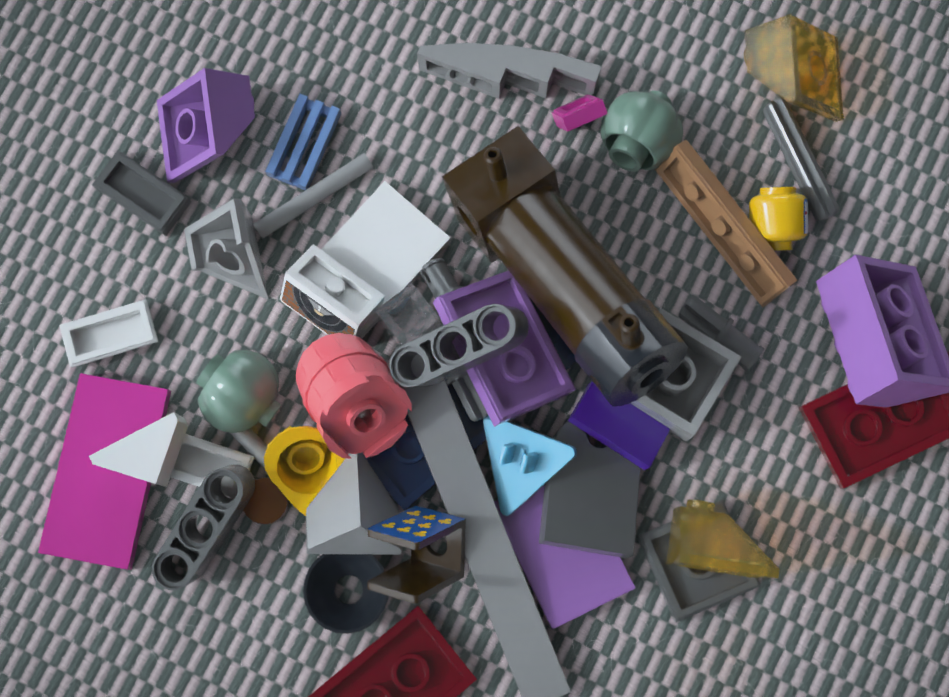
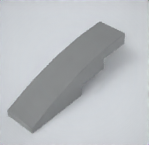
[417,43,602,99]

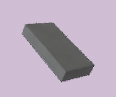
[92,150,192,237]

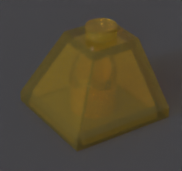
[744,14,844,122]
[666,499,780,579]

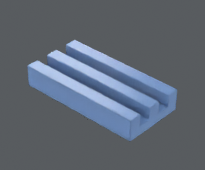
[265,94,341,190]

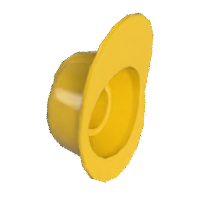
[264,426,345,516]

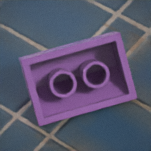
[816,255,949,408]

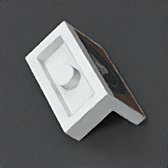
[280,244,385,337]

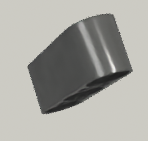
[389,304,529,388]
[152,465,255,590]

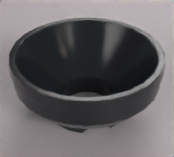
[303,554,389,634]

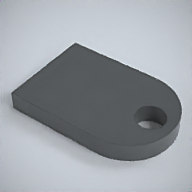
[539,422,641,558]

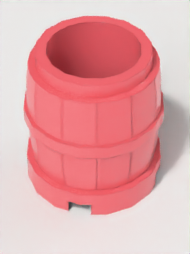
[296,333,412,459]

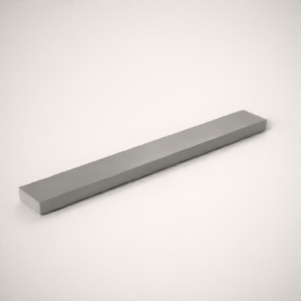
[387,354,571,697]

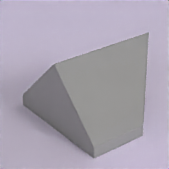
[184,199,269,300]
[306,453,402,555]

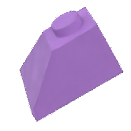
[157,68,255,183]

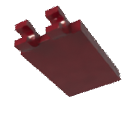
[799,351,949,489]
[308,606,477,697]

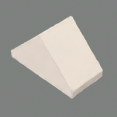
[89,412,188,487]

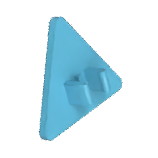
[483,416,577,516]

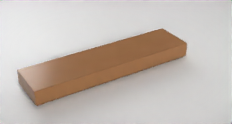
[655,139,798,308]

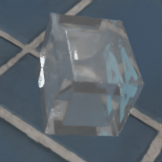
[375,283,441,347]

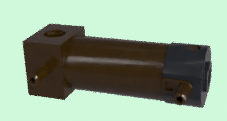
[442,126,688,407]

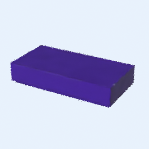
[568,381,670,470]

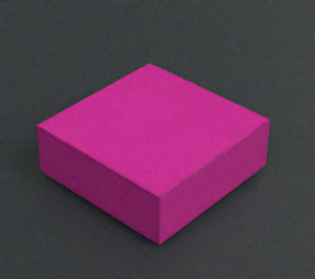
[551,94,607,132]

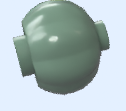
[600,90,683,172]
[196,350,282,433]

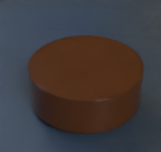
[243,478,290,525]

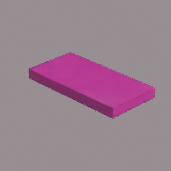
[38,373,172,570]

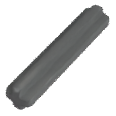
[763,98,839,221]

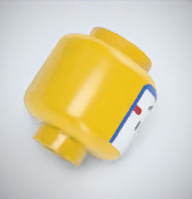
[749,187,808,251]

